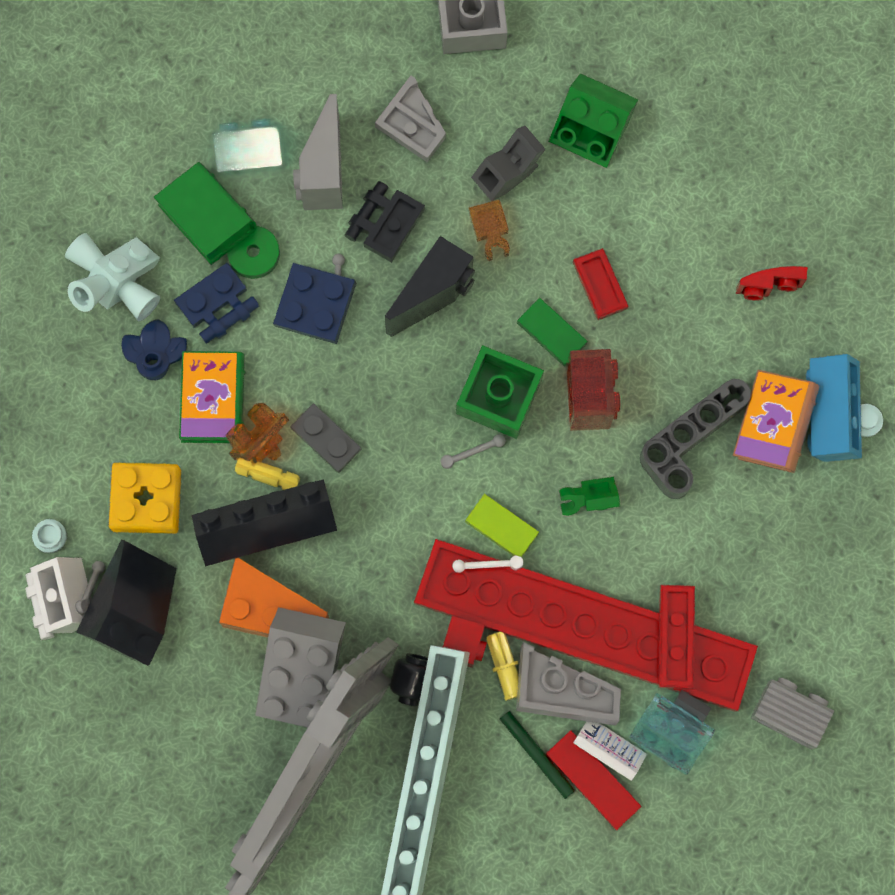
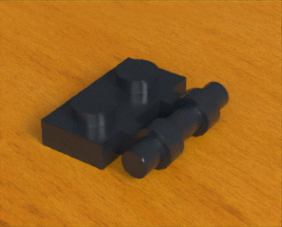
[345,181,425,263]

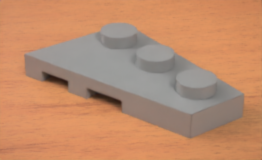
[516,642,621,726]

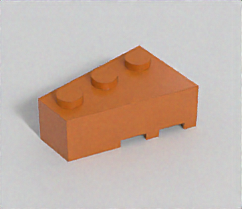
[219,558,329,638]

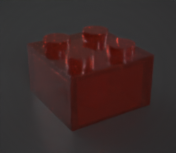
[566,349,620,431]

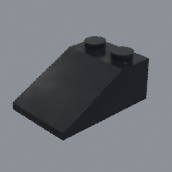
[385,236,475,337]
[76,539,177,666]

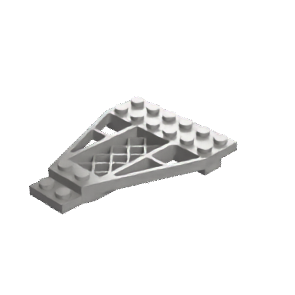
[225,637,399,895]

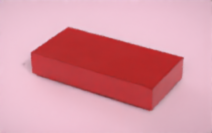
[573,248,629,320]

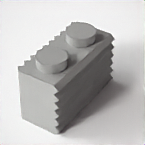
[751,677,834,750]

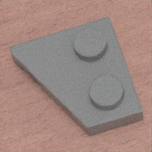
[375,75,446,162]

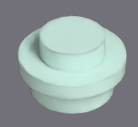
[861,404,883,437]
[32,519,67,553]

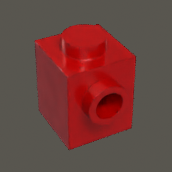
[443,616,487,668]

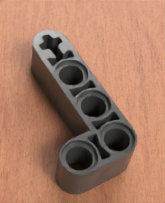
[640,379,751,499]

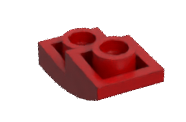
[736,266,808,301]

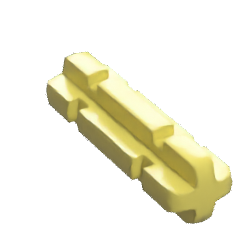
[235,456,300,490]

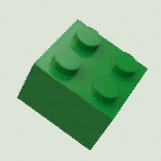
[456,345,544,439]

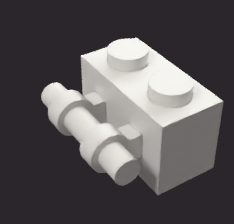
[25,557,92,640]

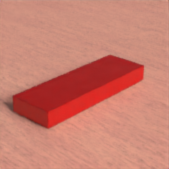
[658,585,695,689]
[546,730,642,830]

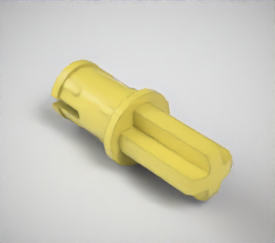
[486,632,519,701]

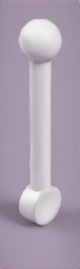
[452,556,523,573]

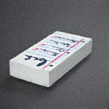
[573,721,647,781]

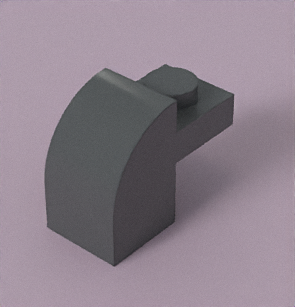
[471,125,546,201]

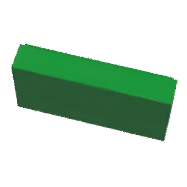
[517,298,588,367]

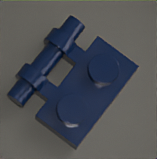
[174,263,260,344]

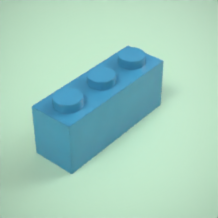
[806,354,862,462]

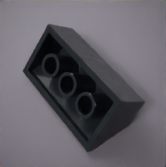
[192,479,337,567]

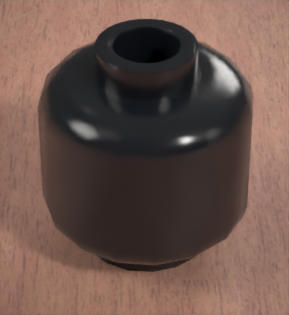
[390,653,428,706]

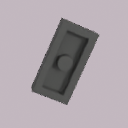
[290,403,362,473]

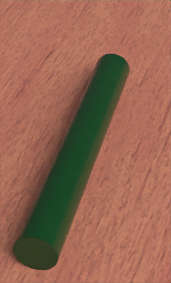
[499,711,575,799]

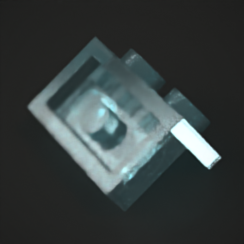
[212,119,282,172]
[629,693,715,775]

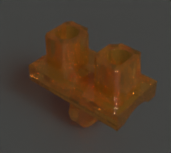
[225,403,289,462]

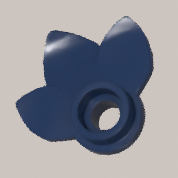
[121,319,187,380]

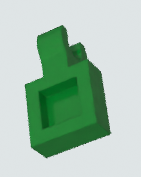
[559,477,620,516]

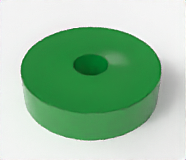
[227,226,280,279]

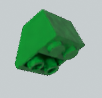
[548,73,638,168]

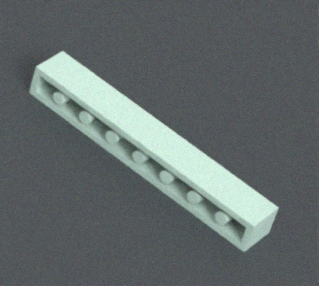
[381,645,470,895]

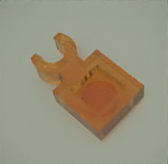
[468,200,510,261]

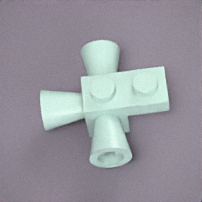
[65,233,160,321]

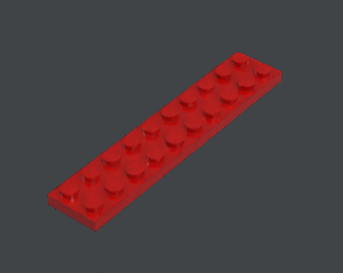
[414,539,758,712]

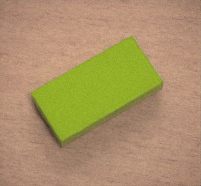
[465,493,539,558]

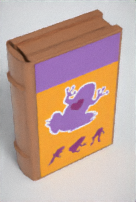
[733,370,820,473]

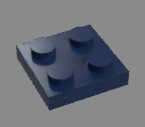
[273,263,357,344]

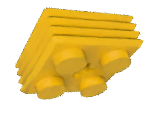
[109,463,181,534]

